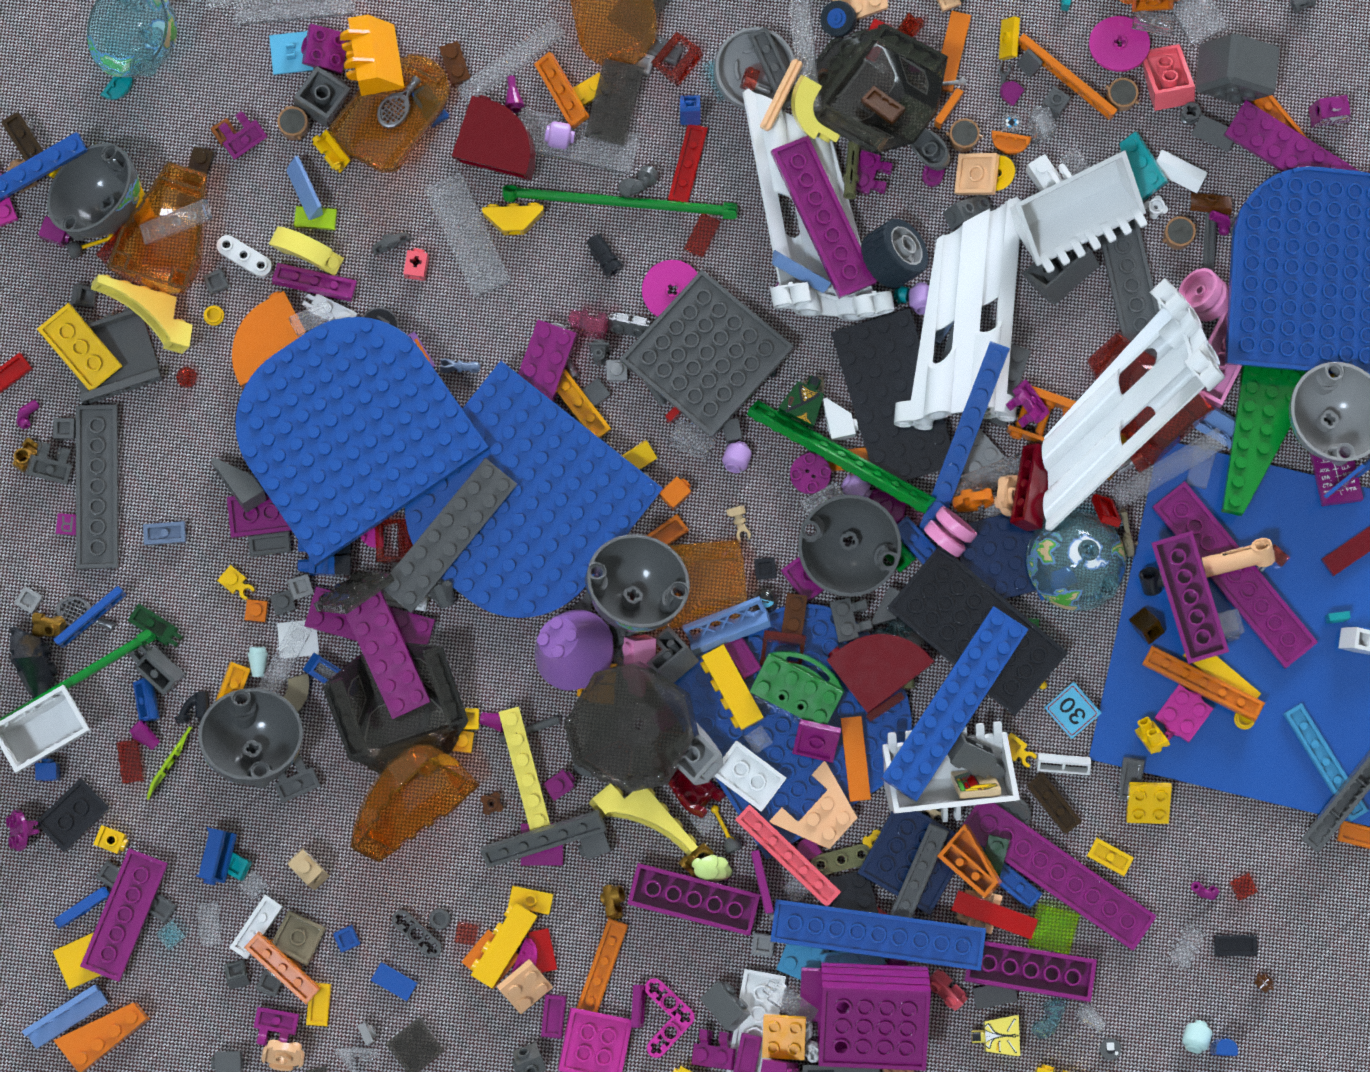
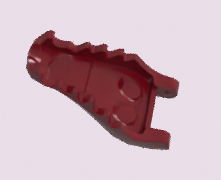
[651,751,725,818]

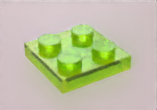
[1027,903,1079,955]

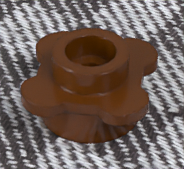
[480,792,503,815]
[1254,973,1274,993]

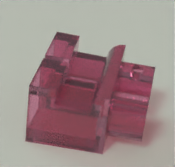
[568,308,608,340]

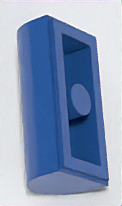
[133,678,160,723]
[1210,1039,1238,1056]

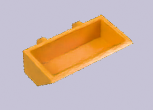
[340,15,404,96]

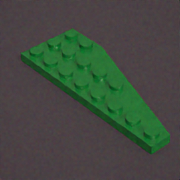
[1221,366,1305,516]

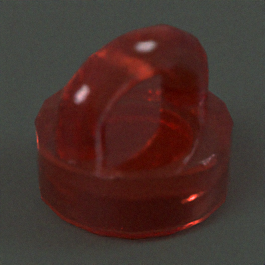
[176,367,198,388]

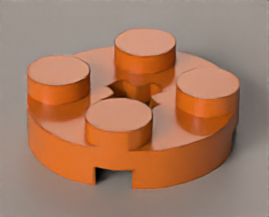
[952,488,995,512]

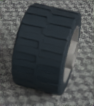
[861,219,929,288]

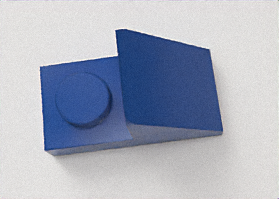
[680,95,701,125]

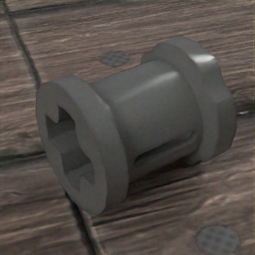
[1289,0,1316,14]
[1180,102,1201,125]

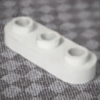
[217,235,273,278]

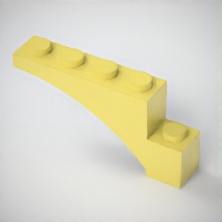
[91,275,193,354]
[589,783,698,856]

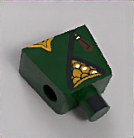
[778,375,824,428]

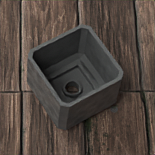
[1195,34,1280,105]

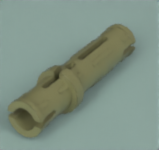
[843,141,860,199]

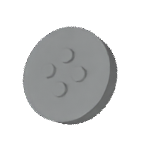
[713,27,795,110]

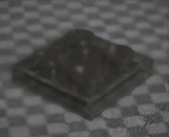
[385,1017,445,1072]

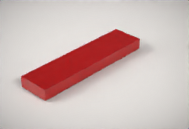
[668,125,708,202]
[951,890,1038,940]

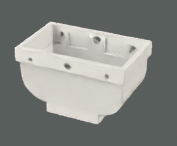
[0,685,91,773]

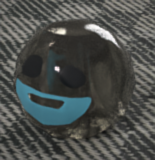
[752,588,778,613]

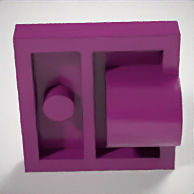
[301,23,348,74]

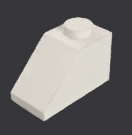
[822,398,859,442]

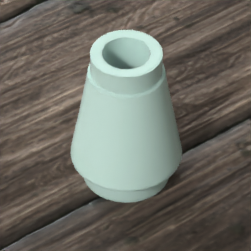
[247,647,268,677]

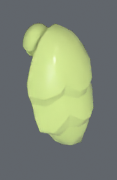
[692,855,732,883]

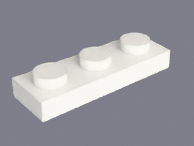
[229,895,283,960]

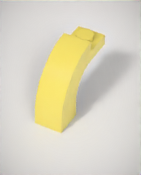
[791,75,840,143]
[269,226,344,276]

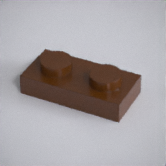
[439,41,471,86]
[781,593,807,638]

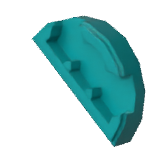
[100,63,133,100]

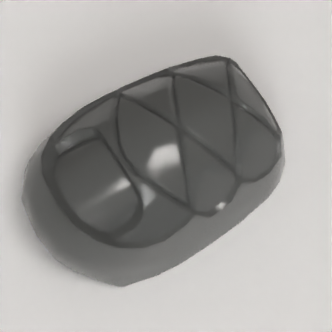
[910,129,951,171]

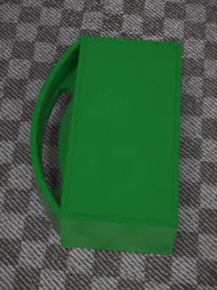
[750,651,844,725]

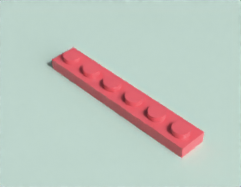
[735,805,841,906]

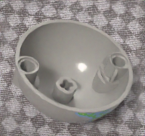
[1289,362,1370,466]

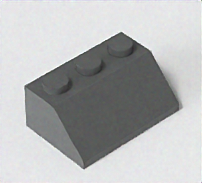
[1022,244,1100,305]

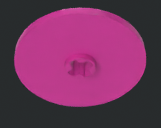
[1089,16,1150,72]
[642,260,698,317]

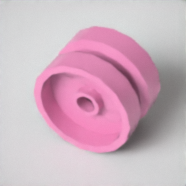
[1179,268,1229,322]
[924,506,977,557]

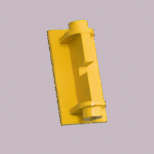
[312,129,351,173]

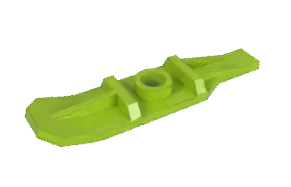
[146,726,192,800]

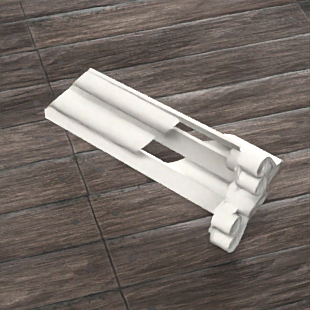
[742,88,895,321]
[894,197,1021,430]
[1042,278,1225,531]

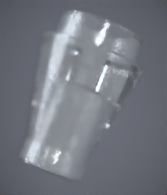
[1074,1002,1107,1032]

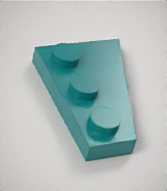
[1119,132,1169,201]

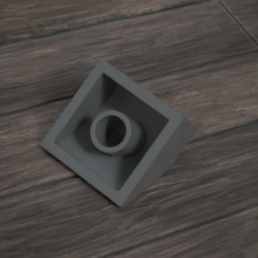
[294,66,351,128]

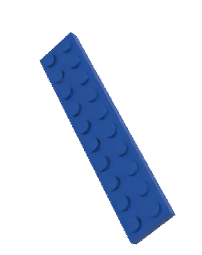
[880,606,1028,802]
[770,899,986,971]

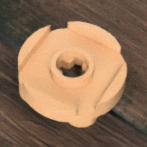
[994,475,1018,516]
[261,1040,305,1071]

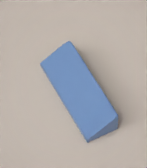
[287,156,323,220]
[772,250,831,293]

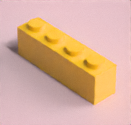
[700,644,764,731]
[470,903,538,989]

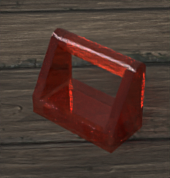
[651,32,703,86]
[375,519,413,563]
[760,630,806,665]

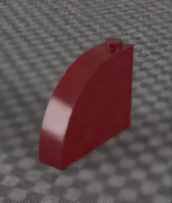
[452,95,536,181]
[827,634,935,713]

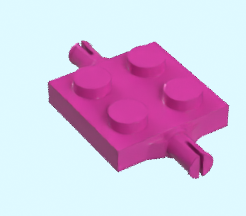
[1154,684,1213,743]

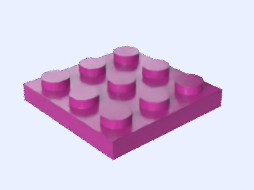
[557,1007,631,1072]

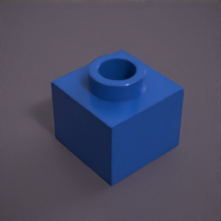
[35,759,60,781]

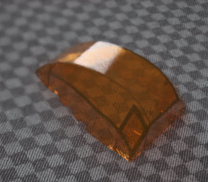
[106,162,207,294]
[351,744,479,862]

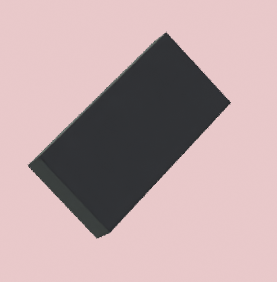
[1214,935,1258,956]

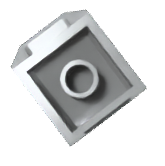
[665,723,723,785]

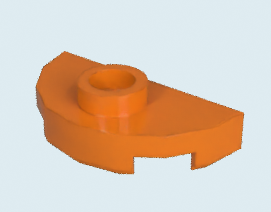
[991,130,1032,155]

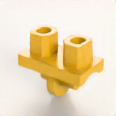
[1135,717,1170,754]

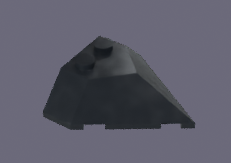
[10,626,58,699]

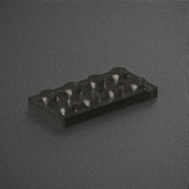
[585,58,644,146]

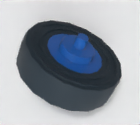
[820,0,857,37]

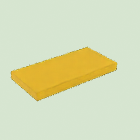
[37,303,123,391]

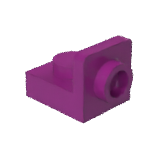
[543,769,576,801]

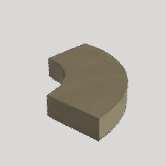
[283,674,310,713]

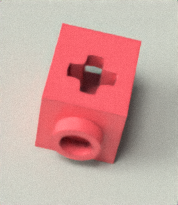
[403,248,429,281]

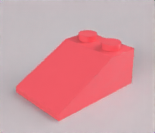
[1142,44,1195,111]

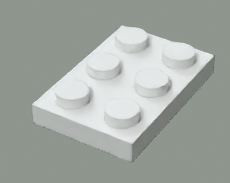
[714,740,787,812]

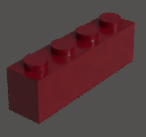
[1010,443,1048,531]

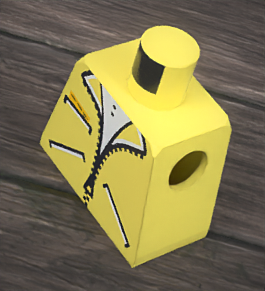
[971,1015,1020,1056]

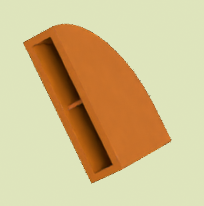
[232,291,306,389]

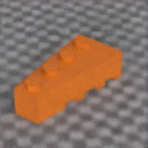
[53,1003,150,1072]

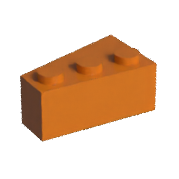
[937,824,1002,898]

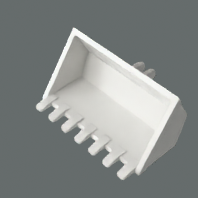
[1010,150,1147,273]
[882,721,1020,822]

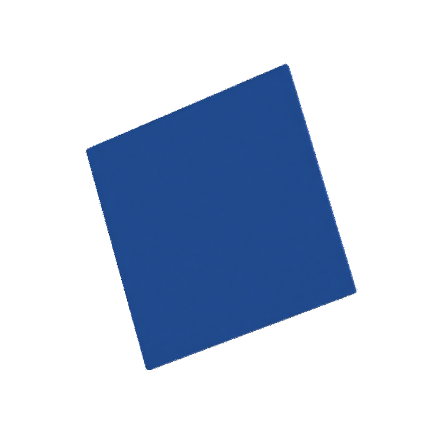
[1089,440,1370,827]

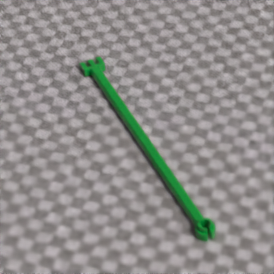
[502,185,738,220]
[0,630,156,721]

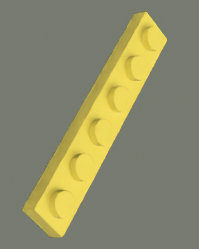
[499,707,551,831]

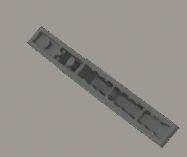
[1301,750,1370,853]

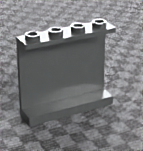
[74,307,163,405]

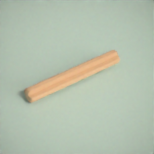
[760,59,803,131]

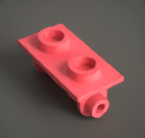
[929,969,968,1011]

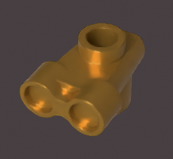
[12,437,38,473]
[32,612,66,638]
[678,842,714,878]
[600,885,626,919]

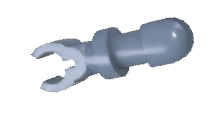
[440,358,480,373]

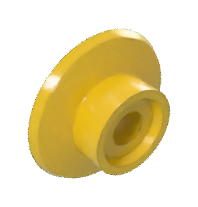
[996,155,1015,191]

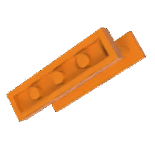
[1006,385,1076,445]

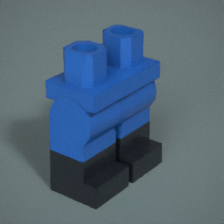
[298,541,352,577]

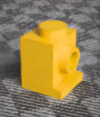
[93,825,129,855]

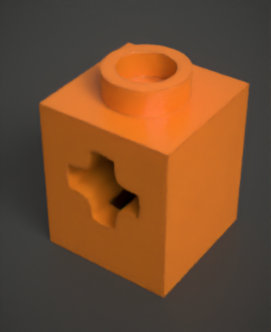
[659,477,691,511]

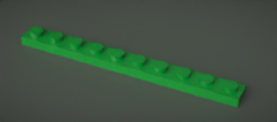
[747,400,936,514]

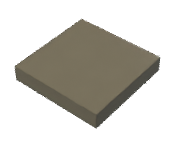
[272,910,326,966]

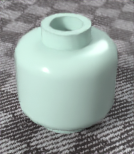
[1182,1020,1212,1054]

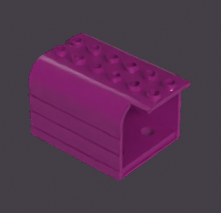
[799,962,931,1071]

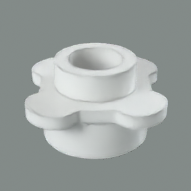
[1144,196,1168,219]

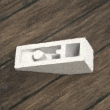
[1338,627,1370,655]

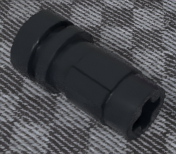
[586,234,623,278]

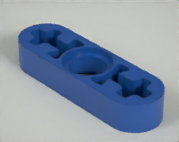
[53,887,110,929]

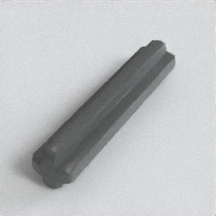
[1203,213,1217,271]

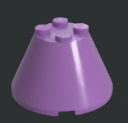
[534,609,614,691]

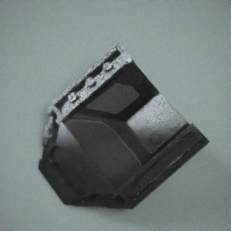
[808,24,948,154]
[322,642,468,783]

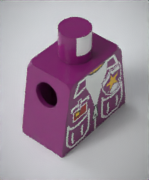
[1308,95,1351,128]

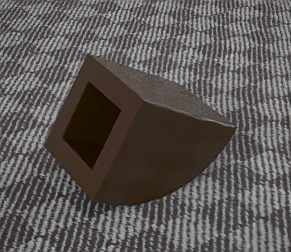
[1129,607,1165,645]

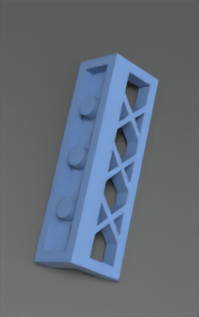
[1186,398,1235,448]
[683,596,771,655]
[22,985,109,1049]

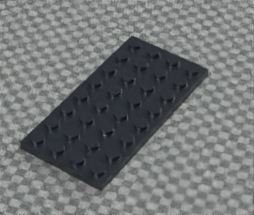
[831,308,951,481]
[886,546,1068,716]

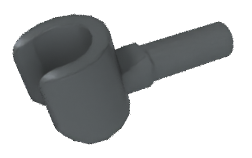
[998,63,1012,87]

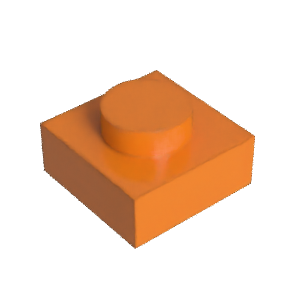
[244,599,269,623]

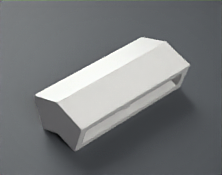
[1156,150,1208,193]
[1036,753,1091,775]

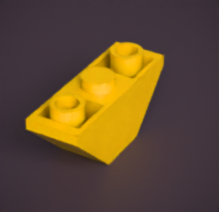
[482,203,544,235]

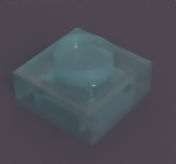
[156,920,186,950]

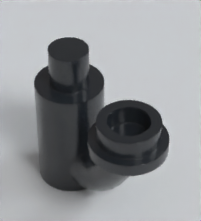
[174,691,210,726]

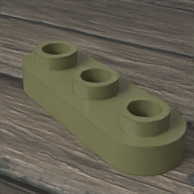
[810,844,870,875]

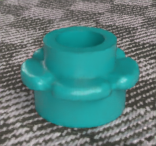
[894,285,910,304]

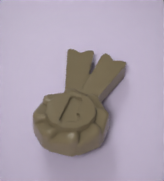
[1119,508,1138,557]

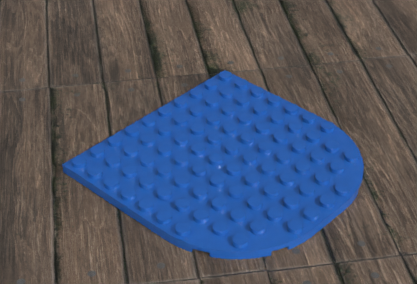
[1225,166,1370,374]
[236,317,489,567]
[405,361,663,618]
[656,604,912,860]

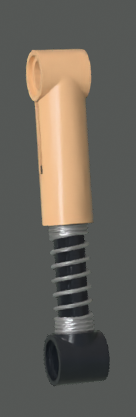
[1139,538,1275,596]

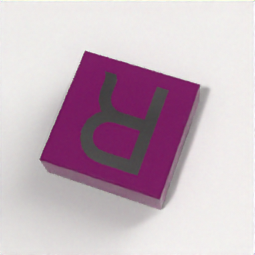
[56,513,76,536]

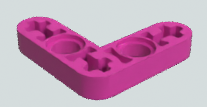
[645,978,695,1058]

